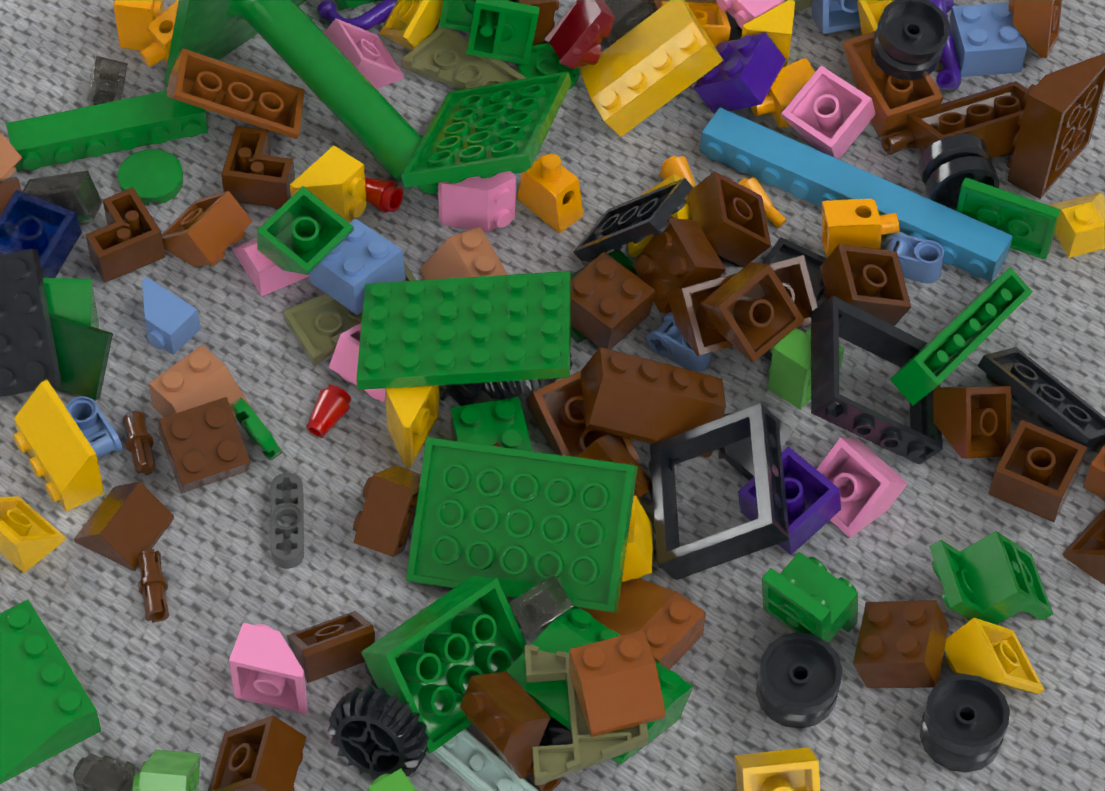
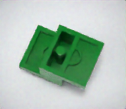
[439,0,540,65]
[929,531,1053,625]
[762,552,858,643]

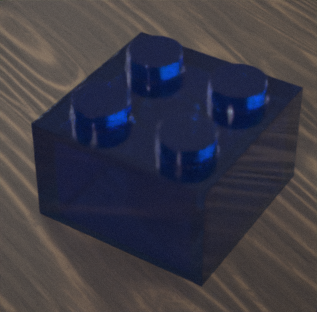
[0,190,82,278]

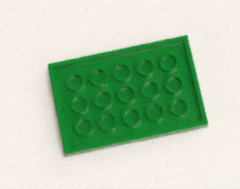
[401,71,572,189]
[356,271,571,390]
[406,437,638,612]

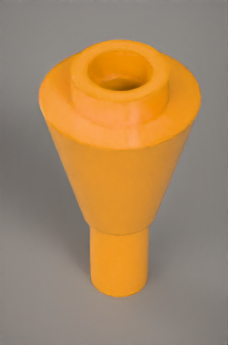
[659,156,697,187]
[738,177,787,229]

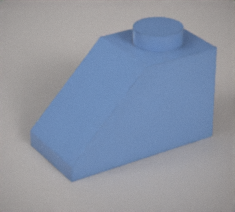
[142,277,201,355]

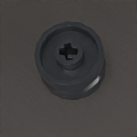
[871,0,950,81]
[918,134,1000,211]
[756,632,842,729]
[920,674,1010,773]

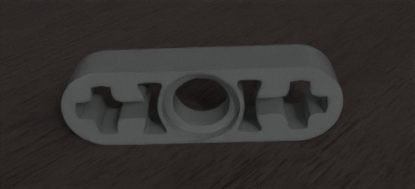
[270,473,304,569]

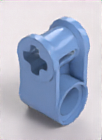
[884,232,944,284]
[646,312,711,372]
[66,396,123,459]

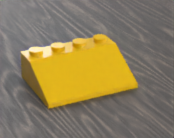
[579,0,724,137]

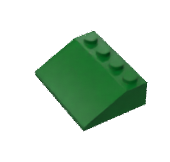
[361,576,527,753]
[0,599,101,784]
[506,606,694,765]

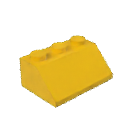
[13,380,104,512]

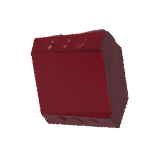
[544,0,615,69]

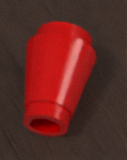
[365,177,404,213]
[306,384,352,438]

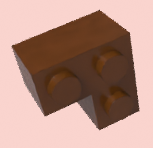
[221,126,295,208]
[86,187,165,283]
[353,465,421,557]

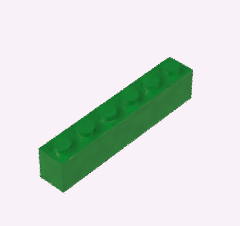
[6,91,208,172]
[889,267,1033,405]

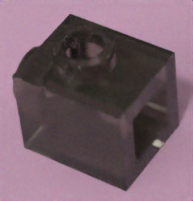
[509,575,574,635]

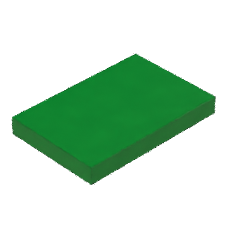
[956,177,1061,259]

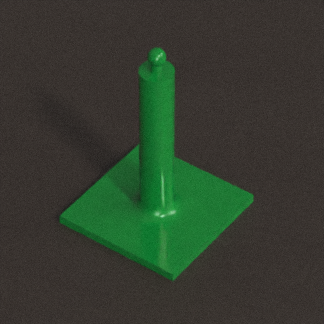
[164,0,438,195]

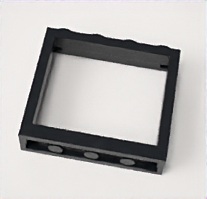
[811,296,943,464]
[648,403,790,580]

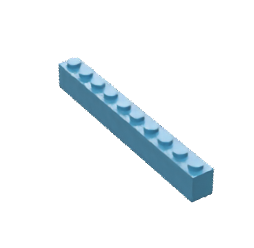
[700,108,1013,282]

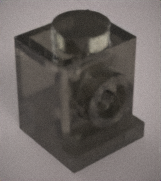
[87,56,128,105]
[73,753,136,791]

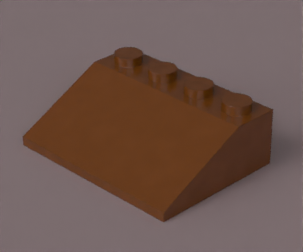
[1007,53,1105,199]

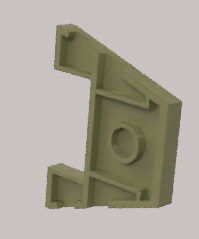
[524,645,649,785]

